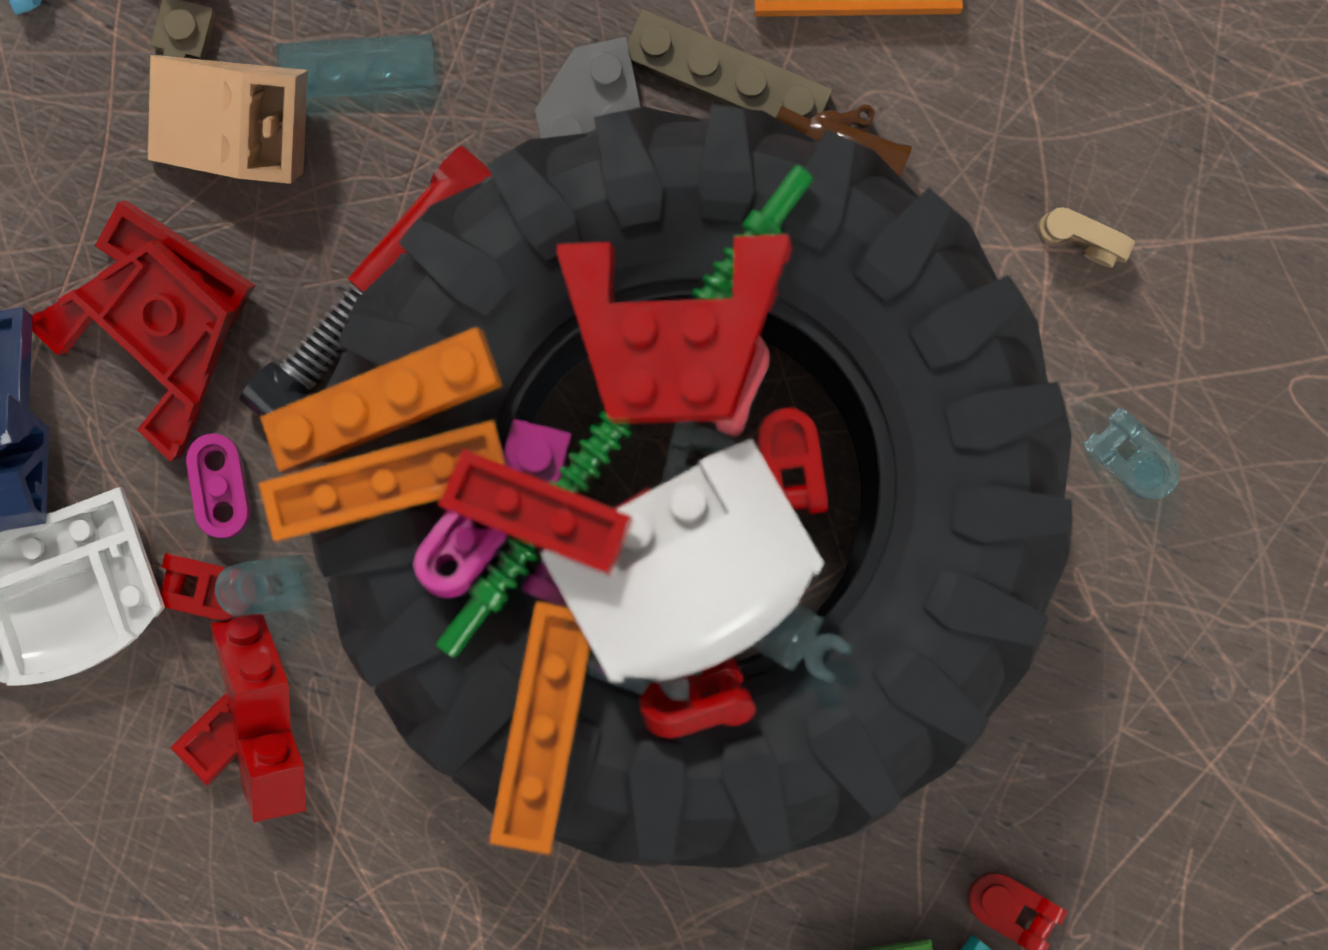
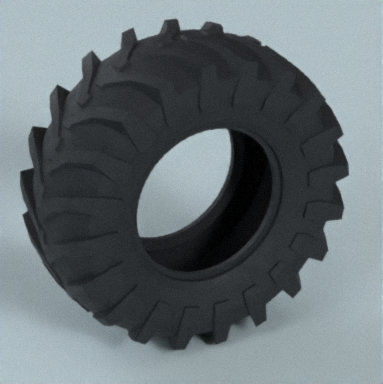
[311,105,1073,868]

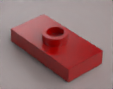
[170,693,238,786]

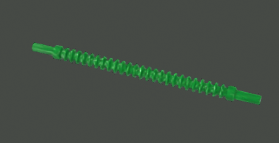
[436,165,814,658]

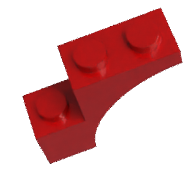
[211,613,306,823]

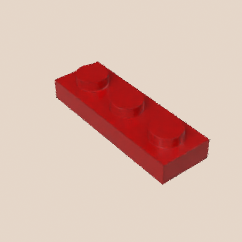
[95,200,256,329]
[438,449,634,577]

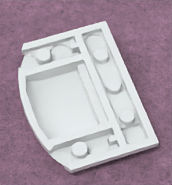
[541,439,824,683]
[0,487,165,686]

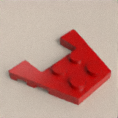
[557,234,792,423]
[32,240,235,462]

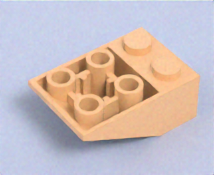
[148,55,308,184]

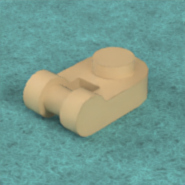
[1037,207,1135,268]

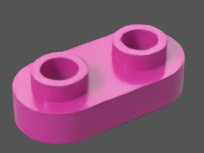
[186,434,251,539]
[414,511,509,598]

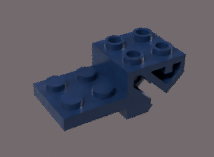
[0,307,49,531]

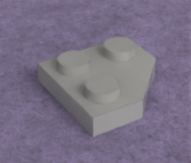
[535,37,640,138]

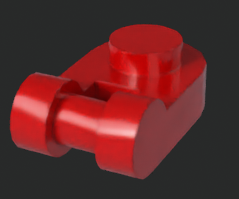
[757,408,828,514]
[159,553,252,620]
[640,657,755,738]
[967,872,1069,950]

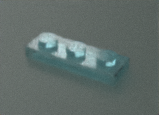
[276,34,437,98]

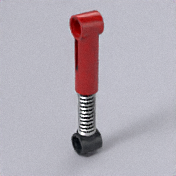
[239,145,493,419]

